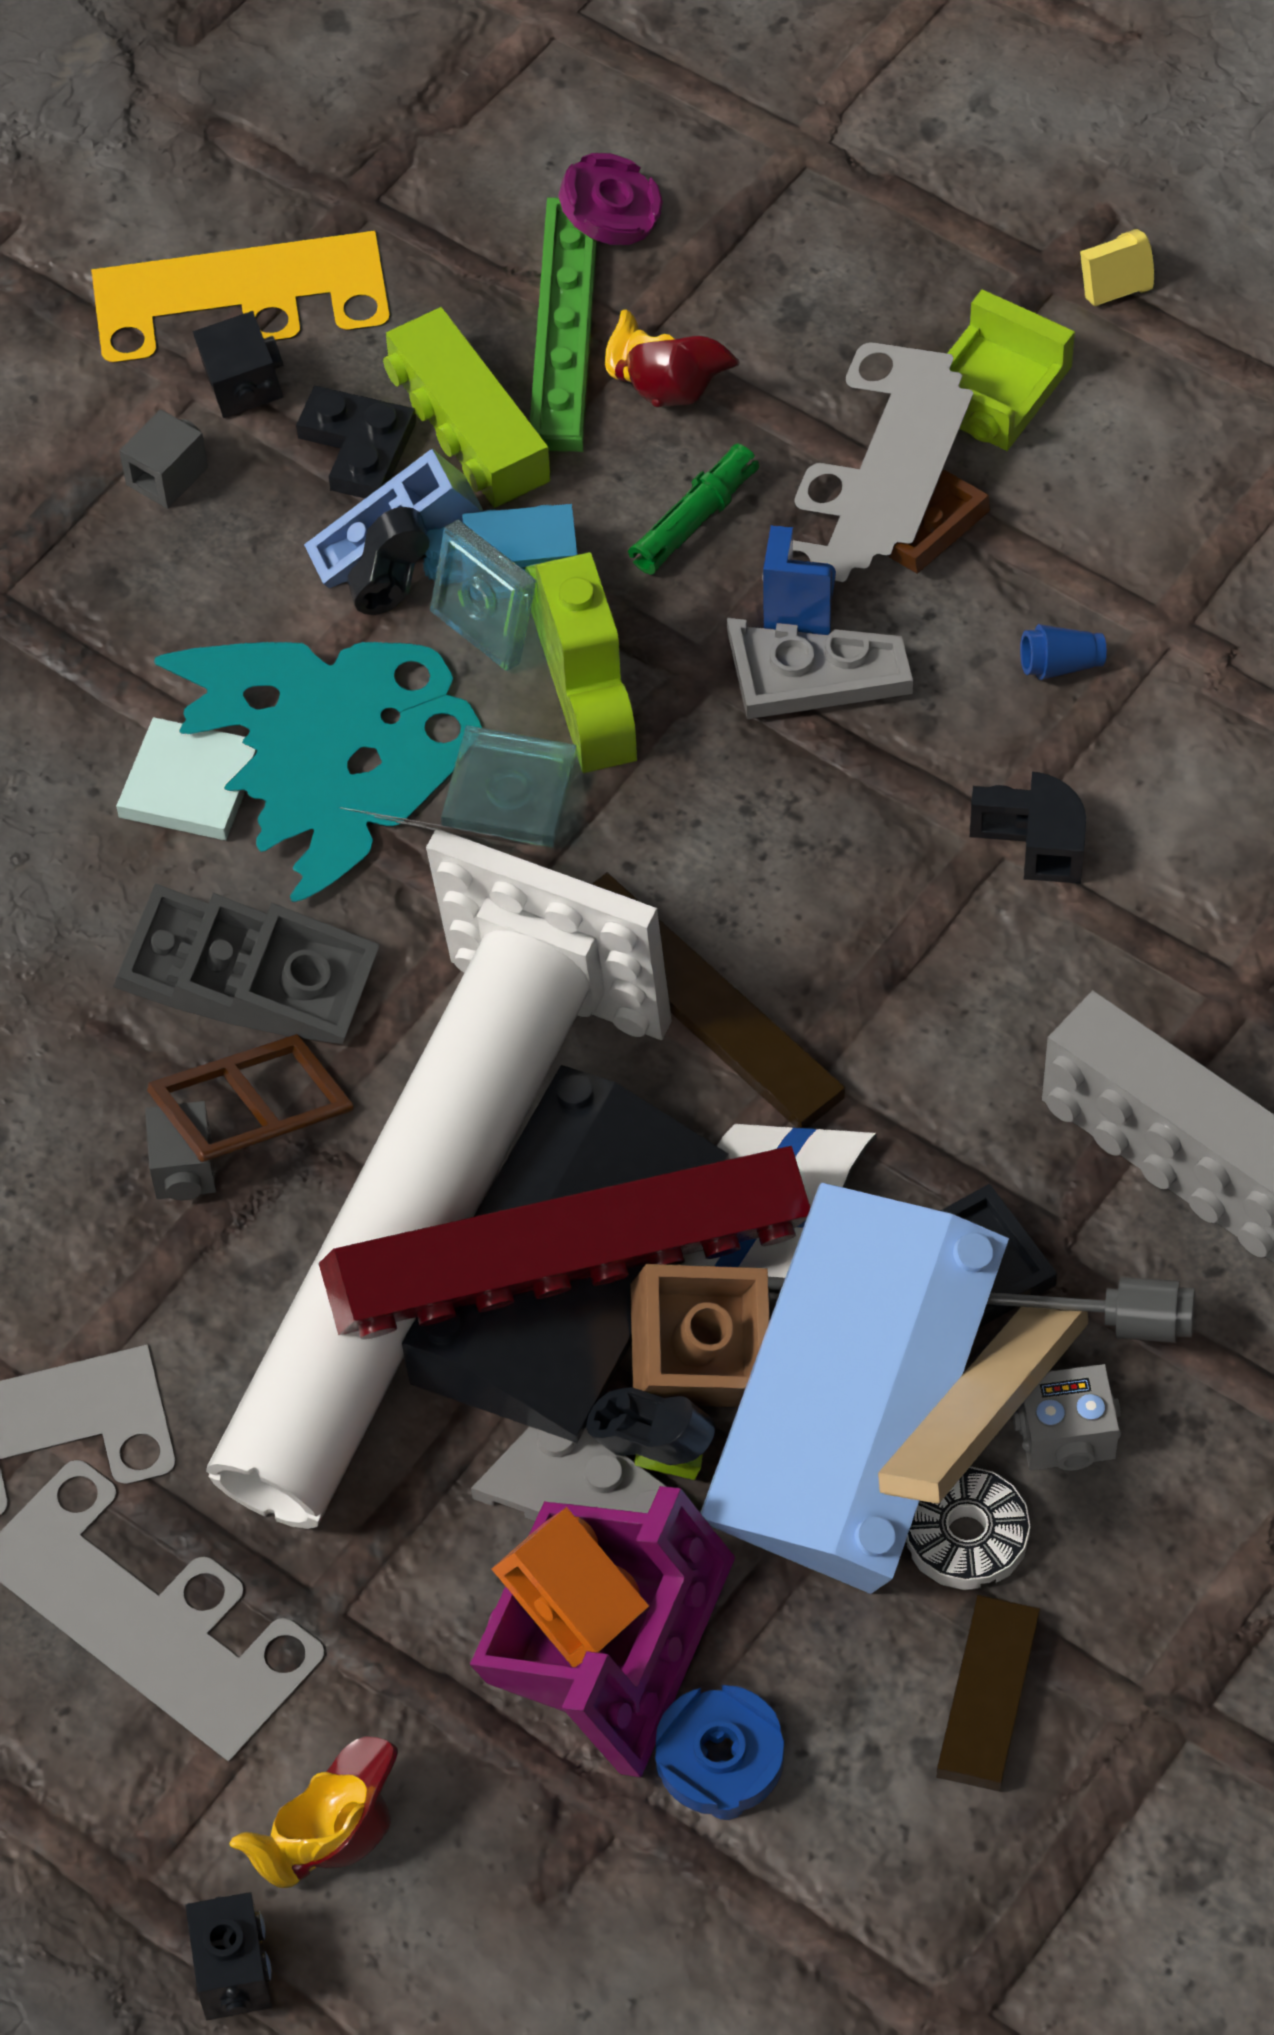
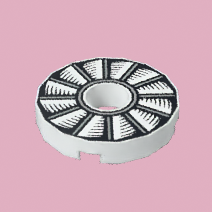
[906,1467,1031,1590]

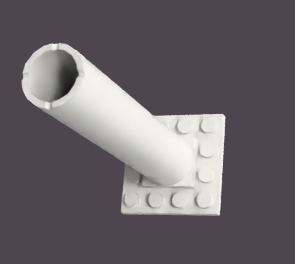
[206,828,672,1529]

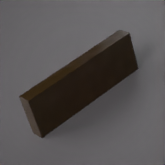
[936,1595,1040,1792]

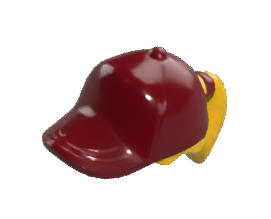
[605,309,740,408]
[229,1737,398,1888]

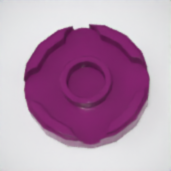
[558,153,663,245]

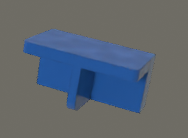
[763,525,836,635]

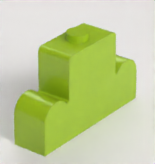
[525,552,637,773]

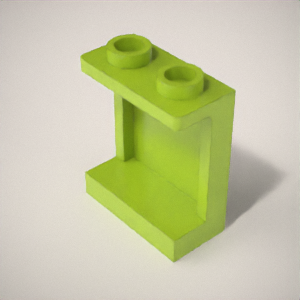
[947,289,1075,451]

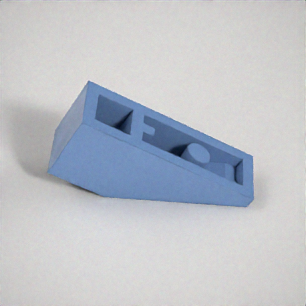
[304,449,483,588]

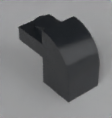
[969,771,1086,884]

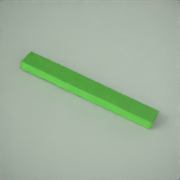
[530,198,597,452]

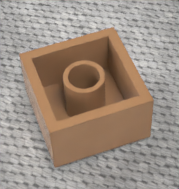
[630,1264,769,1407]

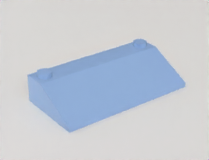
[700,1183,1009,1594]

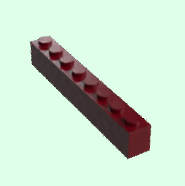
[318,1145,811,1340]

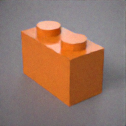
[492,1507,649,1667]

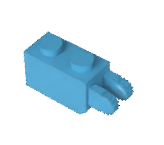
[423,504,577,599]

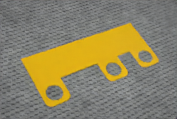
[91,230,389,362]

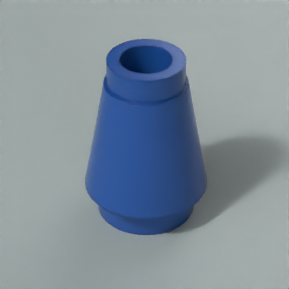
[1020,624,1107,680]

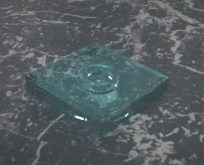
[430,519,537,671]
[441,725,577,848]

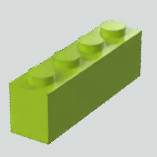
[383,307,550,508]

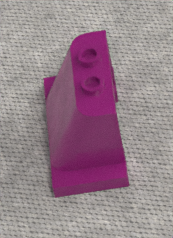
[470,1486,735,1778]

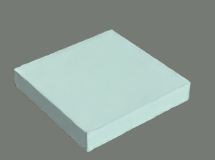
[116,717,257,841]

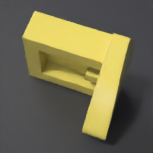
[1080,229,1154,306]

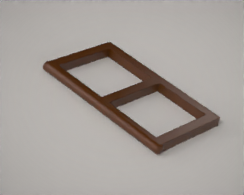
[147,1034,354,1162]

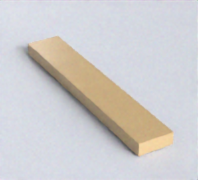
[878,1307,1088,1504]

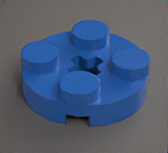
[655,1685,784,1820]

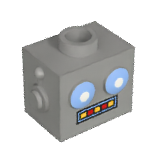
[1012,1364,1121,1471]

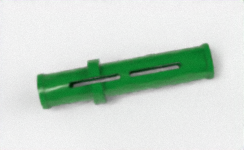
[628,444,759,575]

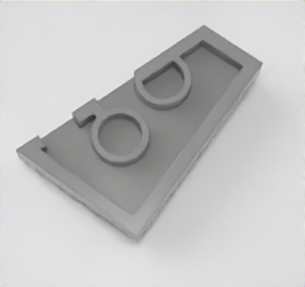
[727,618,913,719]
[471,1426,666,1521]

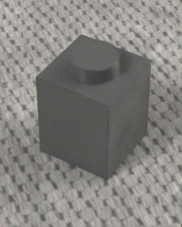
[119,409,208,509]
[145,1101,216,1201]

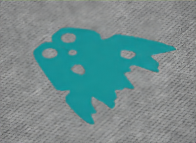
[154,642,482,902]

